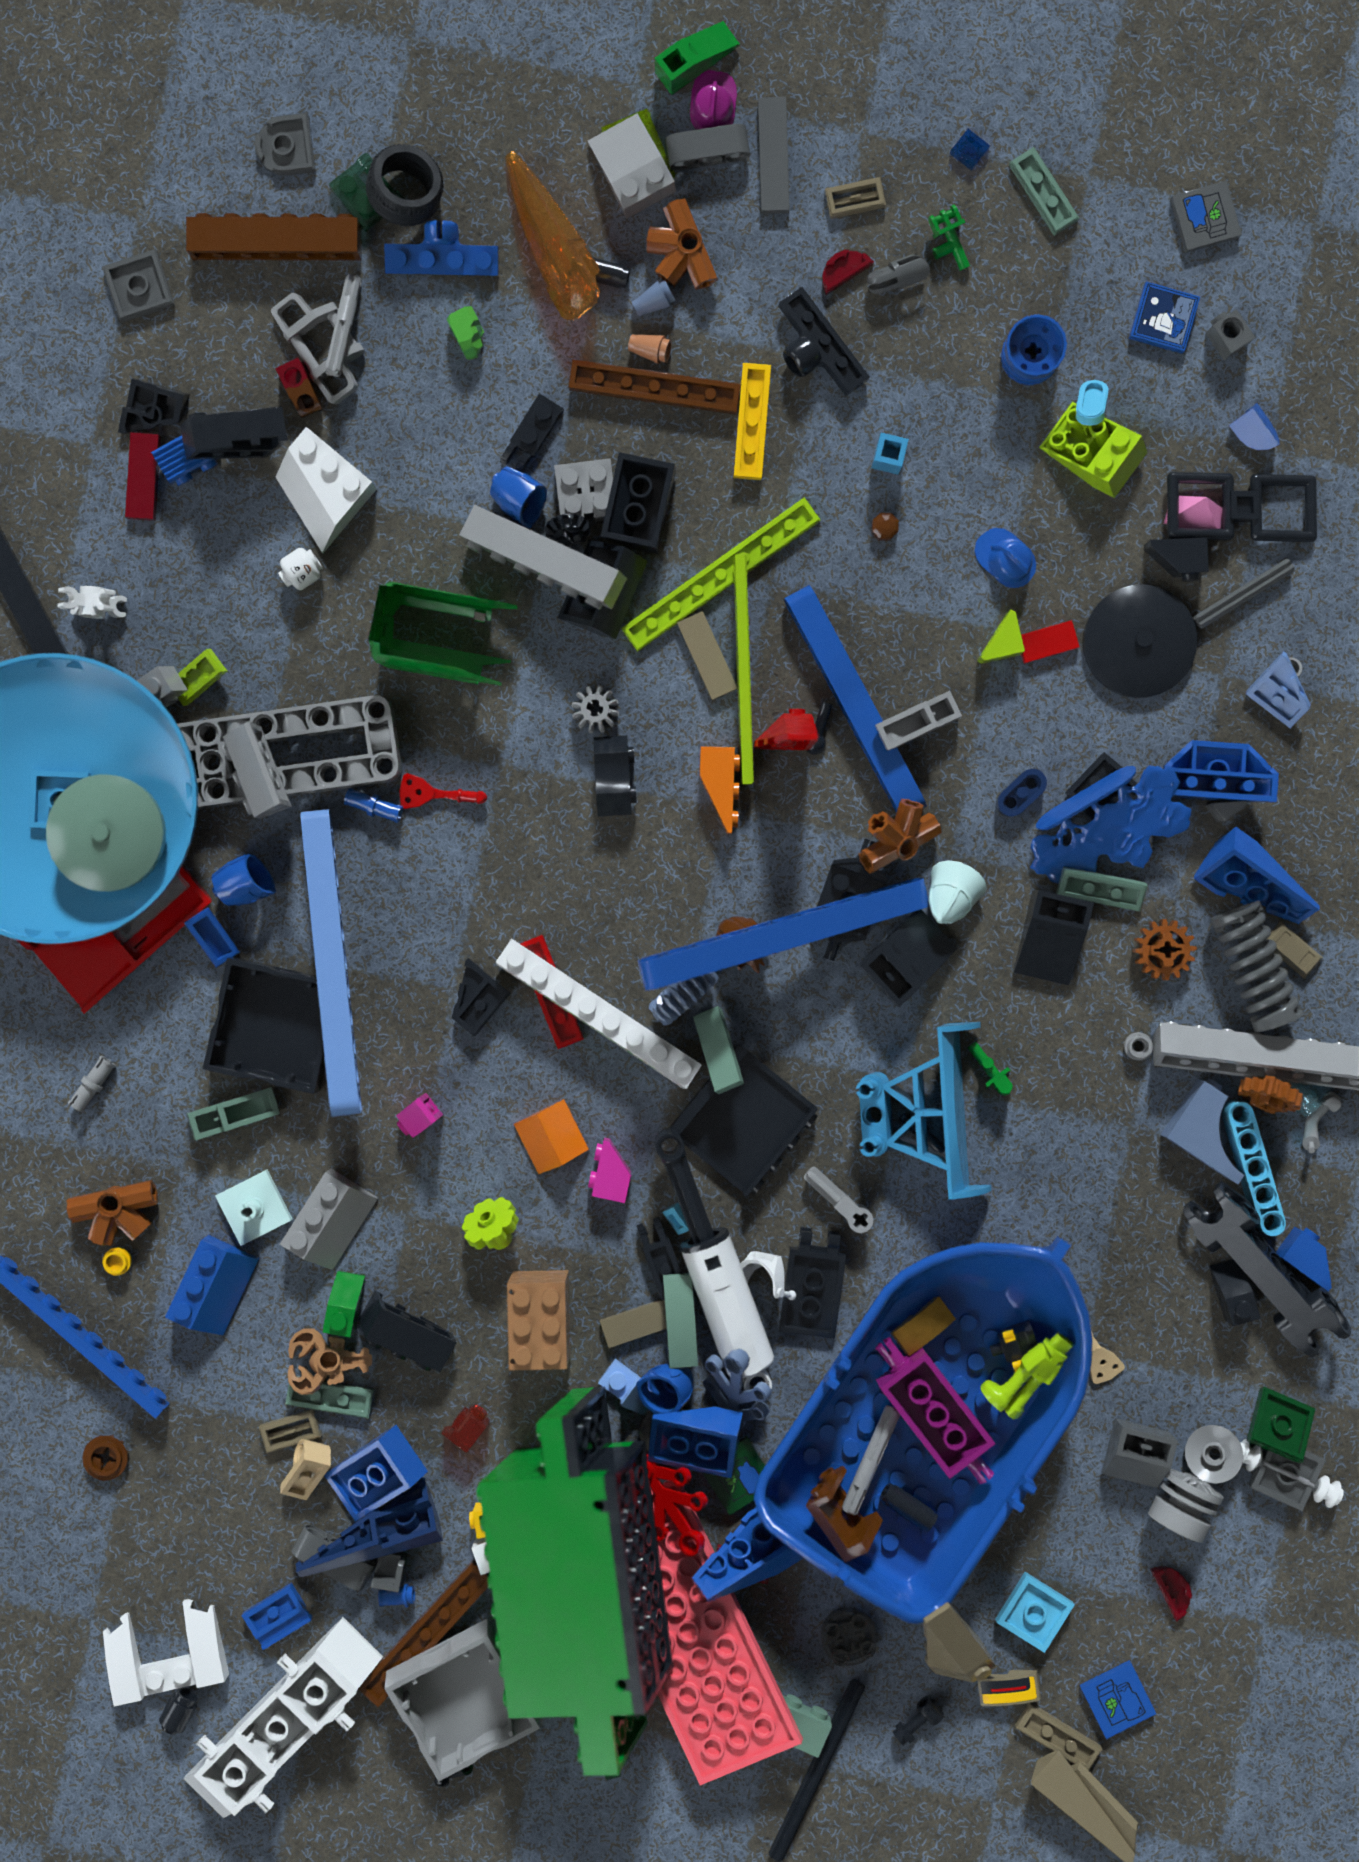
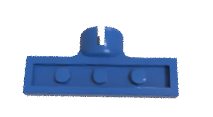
[384,220,499,276]

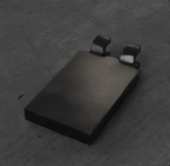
[779,1226,846,1339]

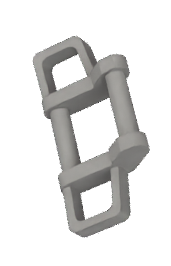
[271,293,365,405]

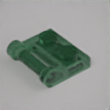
[329,153,404,232]

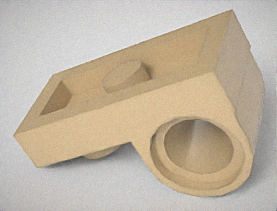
[280,1439,331,1500]

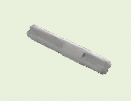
[325,274,362,377]
[842,1405,900,1515]

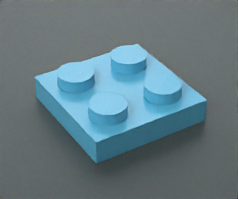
[995,1572,1074,1653]

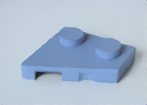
[1246,651,1311,728]

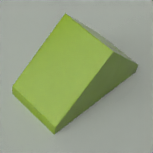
[977,609,1025,664]

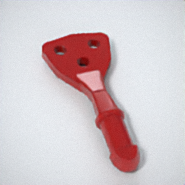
[399,773,488,809]

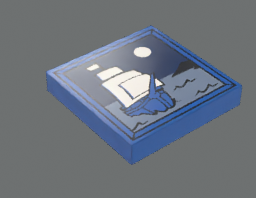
[1128,281,1200,354]

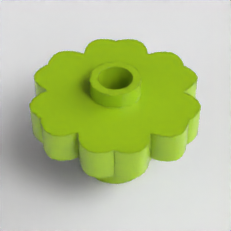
[462,1197,519,1250]

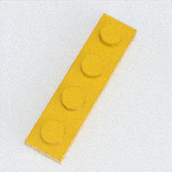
[733,363,771,480]

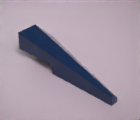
[296,1477,443,1577]

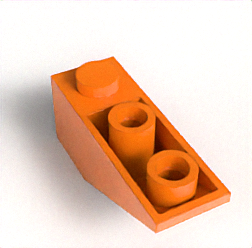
[700,746,740,834]

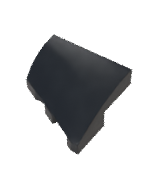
[118,378,190,434]

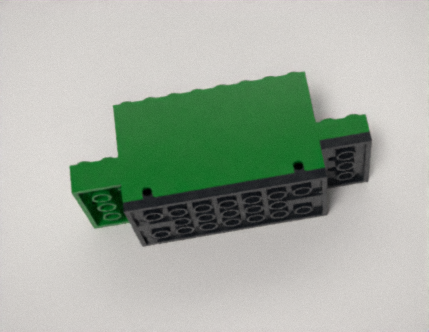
[477,1386,674,1776]

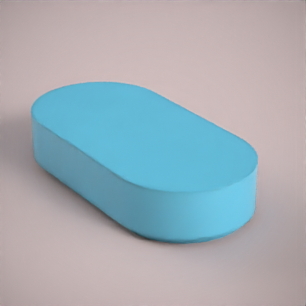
[1076,380,1109,426]

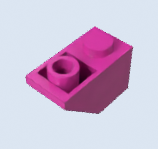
[588,1138,631,1203]

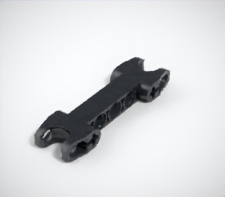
[1183,1181,1352,1358]

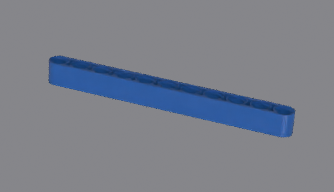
[638,878,930,990]

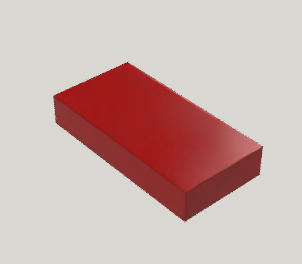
[1021,620,1080,664]

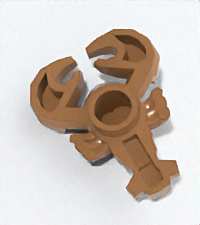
[288,1329,372,1395]

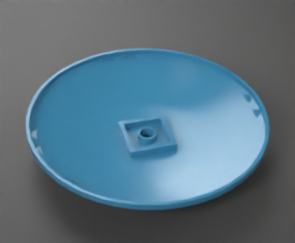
[0,653,198,944]

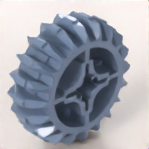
[649,972,718,1025]

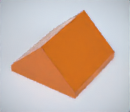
[514,1099,589,1174]

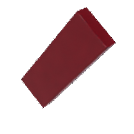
[125,432,161,521]

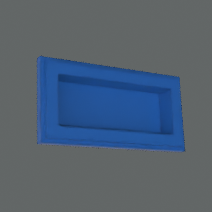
[184,907,240,968]

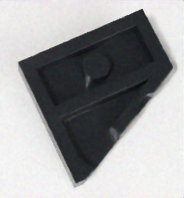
[452,958,511,1036]

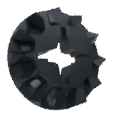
[545,514,590,546]

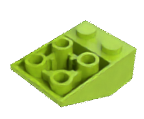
[1039,402,1148,498]

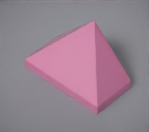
[1163,496,1223,529]

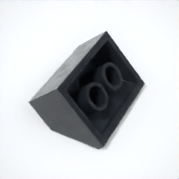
[601,452,676,555]
[558,540,648,639]

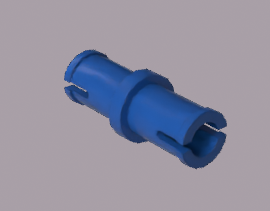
[344,788,404,823]

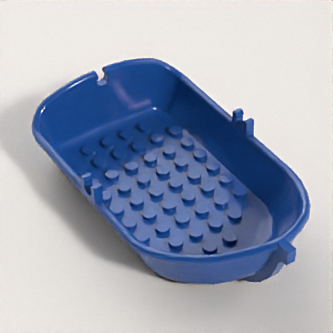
[754,1236,1093,1624]

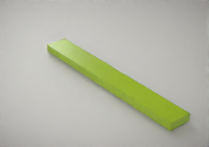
[621,497,821,652]
[733,554,754,785]

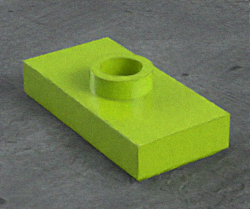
[178,649,228,706]

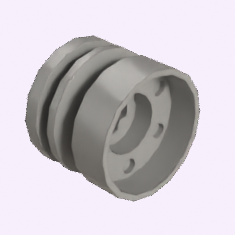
[1148,1469,1224,1543]

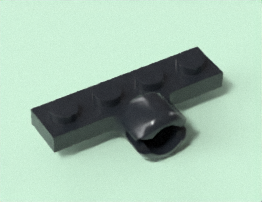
[778,287,870,396]

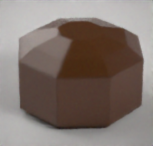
[871,512,899,541]

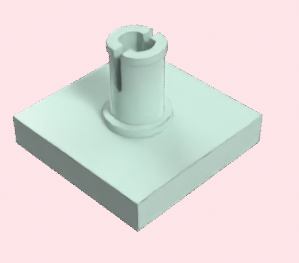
[215,1169,292,1246]

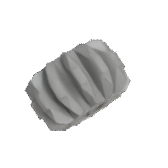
[572,685,619,734]

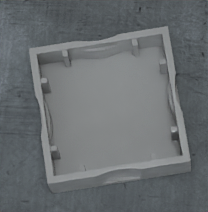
[384,1619,540,1782]

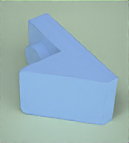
[598,1359,649,1415]

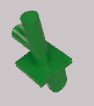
[928,204,970,271]
[968,1042,1012,1096]

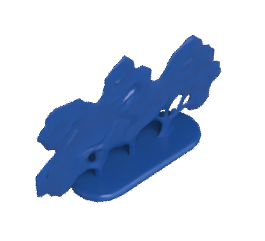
[1030,765,1191,884]

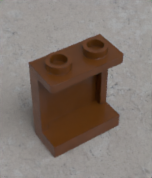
[806,1466,883,1562]

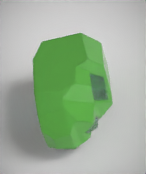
[447,306,484,360]

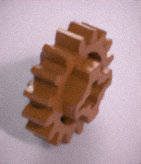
[1132,919,1197,980]
[1238,1075,1303,1114]

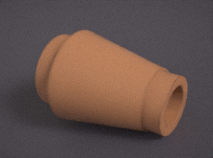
[628,334,672,364]

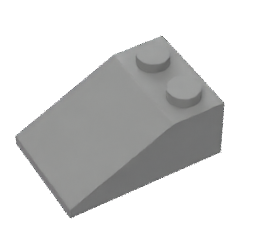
[588,114,676,219]

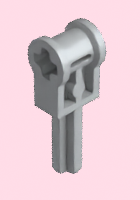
[804,1166,873,1233]

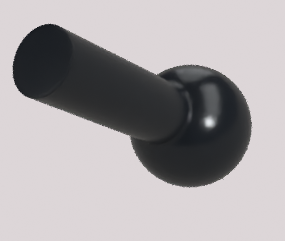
[806,701,832,755]

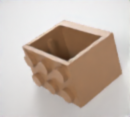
[507,1270,571,1370]

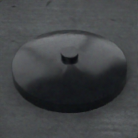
[1083,584,1197,698]

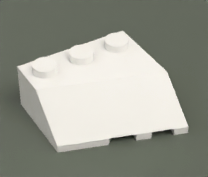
[276,427,377,553]

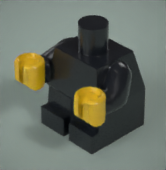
[989,1320,1037,1372]

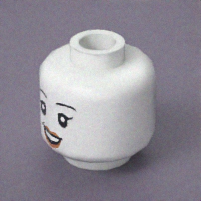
[278,548,323,590]

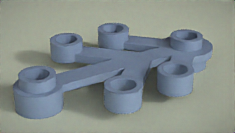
[703,1349,772,1429]

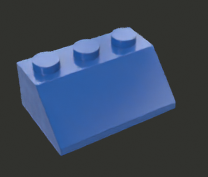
[165,1235,260,1335]

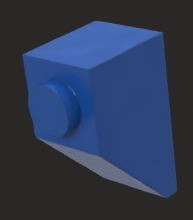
[1276,1227,1332,1292]

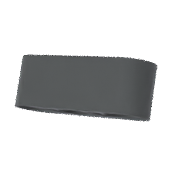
[665,124,750,171]
[291,1524,376,1591]

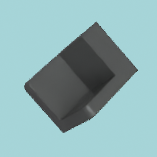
[371,1552,408,1592]

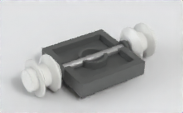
[1240,1439,1343,1512]

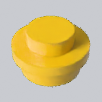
[102,1247,132,1276]

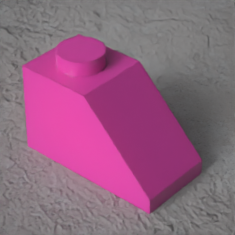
[396,1093,443,1138]

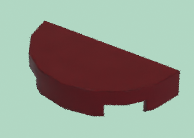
[822,249,874,295]
[1150,1566,1192,1622]

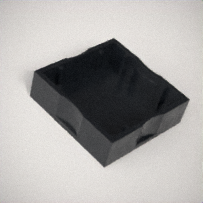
[203,957,326,1094]

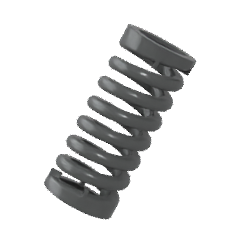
[1210,901,1304,1032]

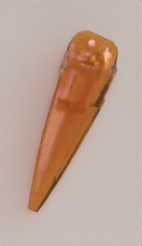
[505,151,600,320]

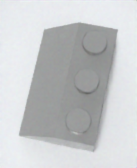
[222,721,292,819]
[280,1168,378,1270]

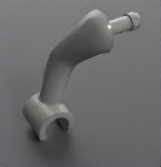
[1302,1091,1341,1153]

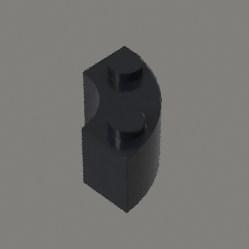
[594,735,637,817]

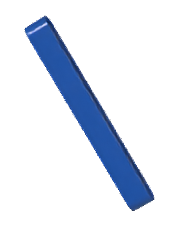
[784,585,927,813]

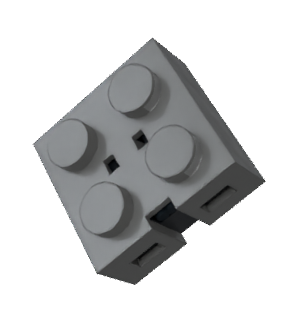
[554,458,613,522]

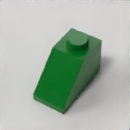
[322,1271,366,1337]

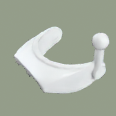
[740,1251,796,1300]

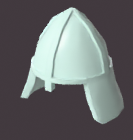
[928,860,987,924]

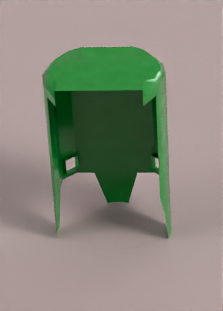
[368,581,517,686]

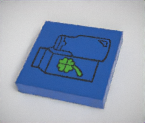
[1079,1660,1156,1739]

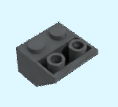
[1101,1418,1178,1488]

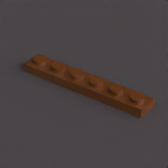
[568,359,741,415]
[358,1559,489,1707]

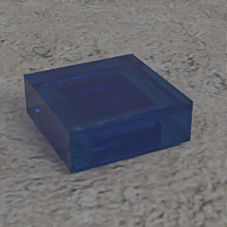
[950,128,990,171]

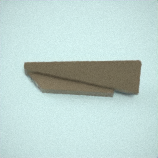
[1031,1749,1138,1862]

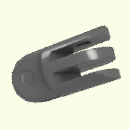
[867,254,930,294]

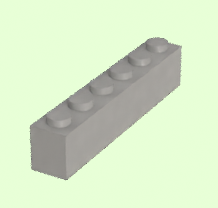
[459,504,627,609]

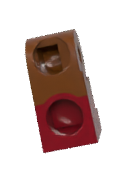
[275,358,322,418]

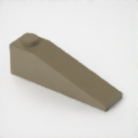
[923,1602,997,1683]

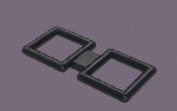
[1167,472,1317,542]

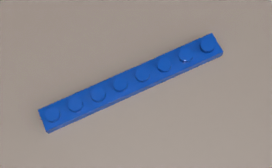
[0,1256,170,1419]

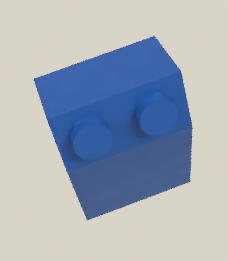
[648,1407,743,1478]
[324,1425,428,1521]

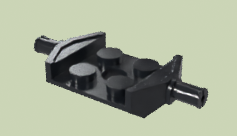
[817,839,888,961]

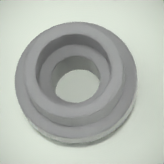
[1124,1032,1153,1061]

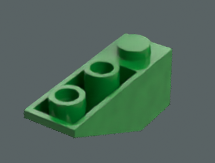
[655,21,740,96]

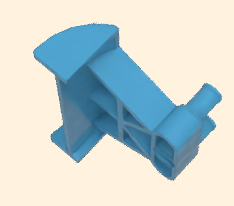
[856,1022,992,1199]

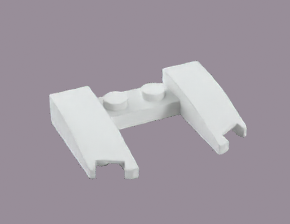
[103,1599,229,1707]

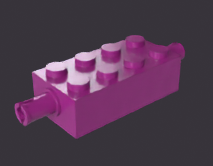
[876,1337,995,1484]

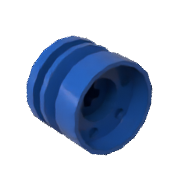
[1001,314,1067,386]

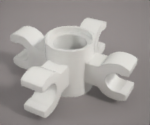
[58,586,127,619]

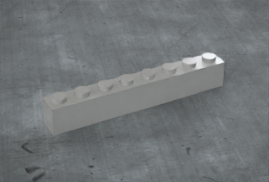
[1153,1022,1359,1091]

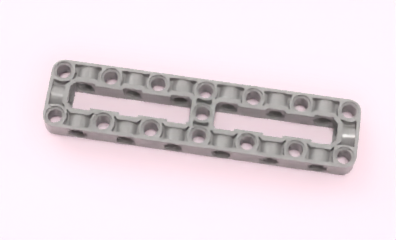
[54,695,402,810]

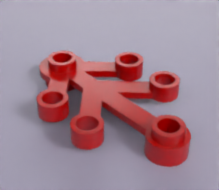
[647,1454,708,1556]

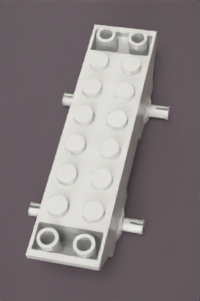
[183,1617,383,1818]

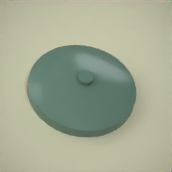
[46,775,166,891]

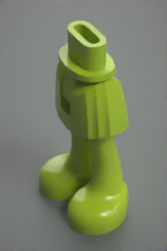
[980,1332,1074,1419]

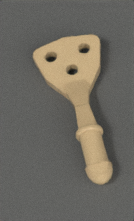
[1090,1331,1125,1384]

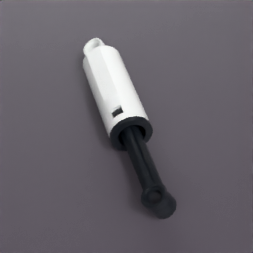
[654,1129,774,1390]

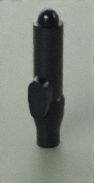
[899,1112,945,1153]

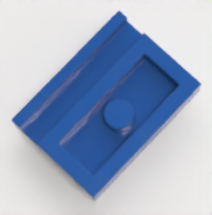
[241,1582,313,1650]

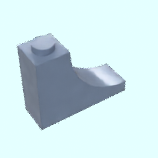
[1161,1078,1244,1184]

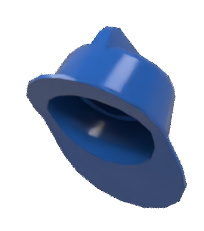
[975,528,1036,588]

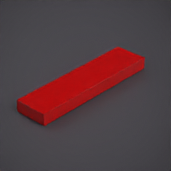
[520,935,584,1049]

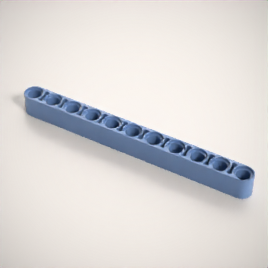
[301,809,362,1117]

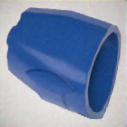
[490,466,547,529]
[211,854,276,906]
[636,1362,695,1414]

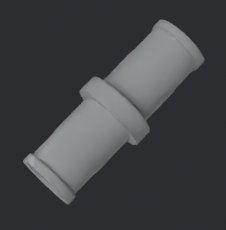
[68,1056,116,1112]

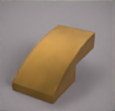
[890,1296,956,1356]

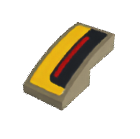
[977,1670,1041,1706]

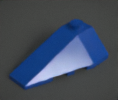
[1194,827,1320,924]
[692,1508,803,1603]

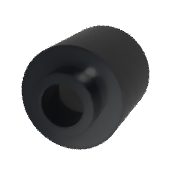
[159,1688,198,1735]

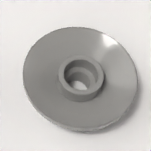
[1185,1425,1243,1484]

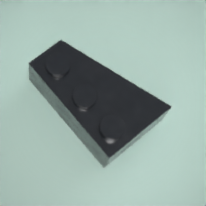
[359,1290,457,1372]

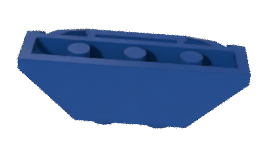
[1163,740,1279,802]

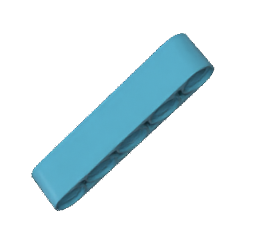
[1221,1100,1286,1236]

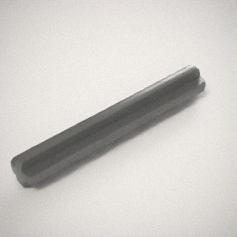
[1193,559,1295,629]

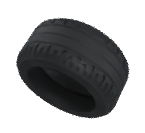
[366,144,444,227]

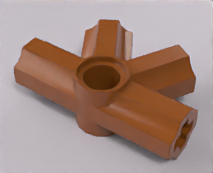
[647,198,718,290]
[858,799,942,874]
[66,1180,158,1246]

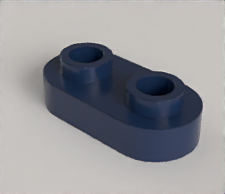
[996,769,1047,817]

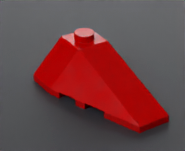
[753,709,818,750]

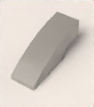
[875,691,962,751]

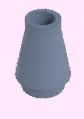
[632,280,676,317]

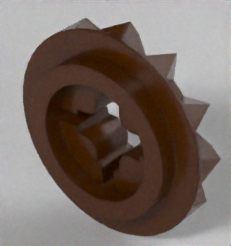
[82,1435,129,1481]

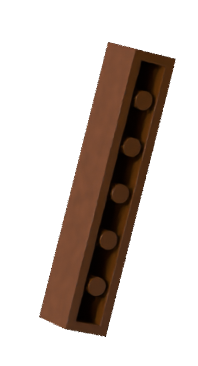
[186,213,362,261]

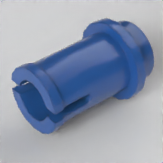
[378,1584,415,1608]

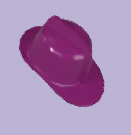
[690,70,737,130]

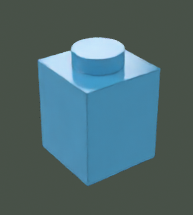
[871,433,909,475]

